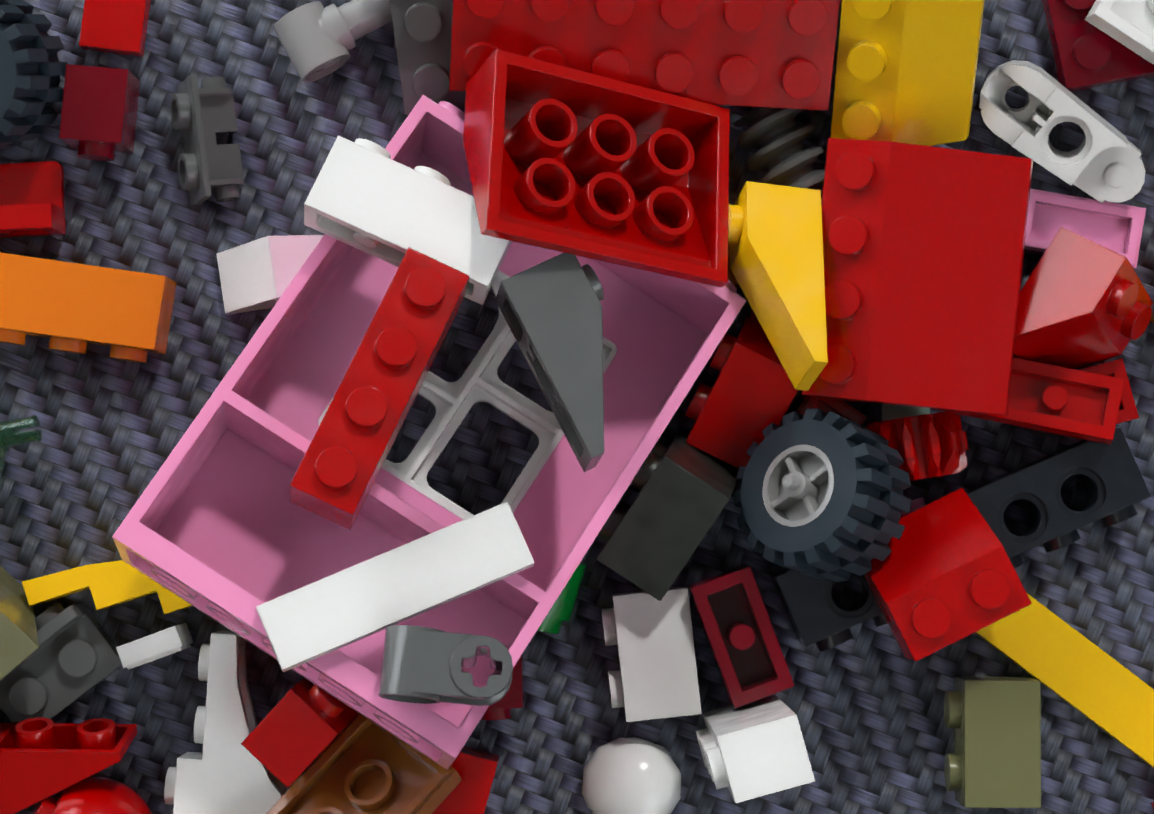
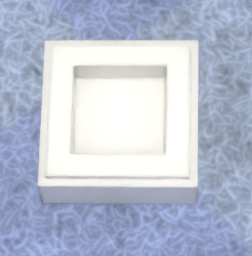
[116,623,193,670]

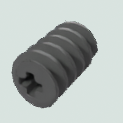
[731,107,826,205]

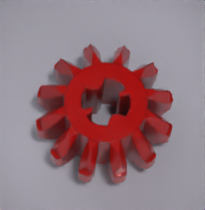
[865,411,969,481]

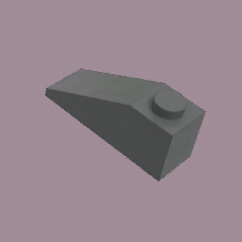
[495,253,604,472]

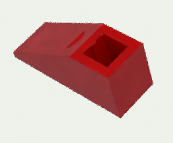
[0,717,137,814]

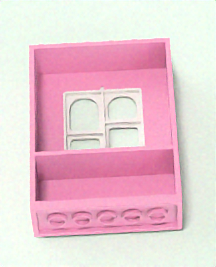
[112,95,747,770]

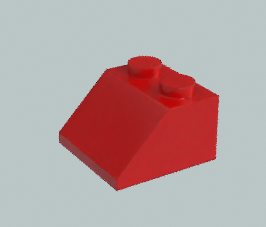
[1013,227,1153,369]
[864,488,1032,662]

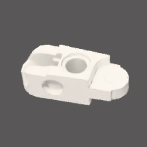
[979,60,1145,203]

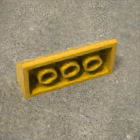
[830,0,985,146]

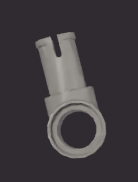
[273,0,392,83]

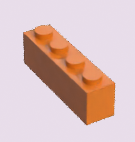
[0,252,177,363]

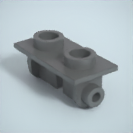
[170,73,245,207]

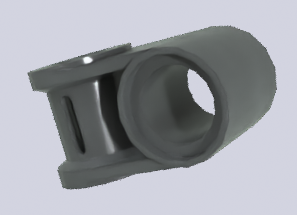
[378,625,513,706]

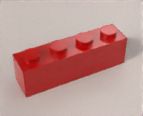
[290,247,470,530]

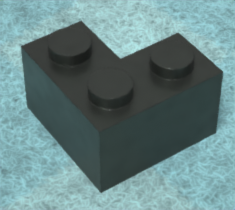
[596,430,739,601]

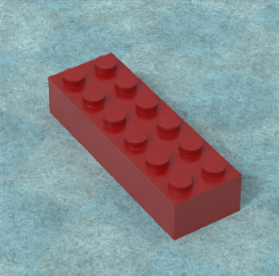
[449,0,840,110]

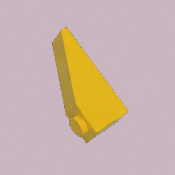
[728,181,828,391]

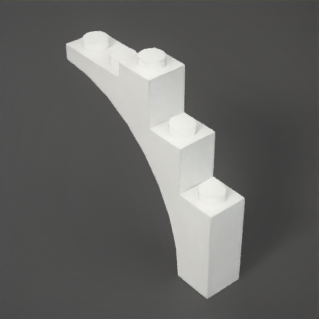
[164,630,289,814]

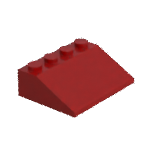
[463,49,730,288]
[802,138,1033,415]

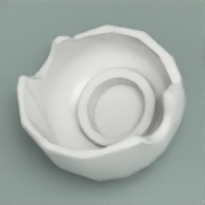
[582,737,681,814]

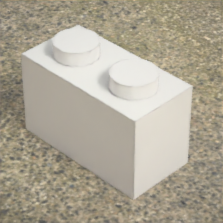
[601,586,702,722]

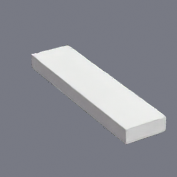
[256,501,535,672]

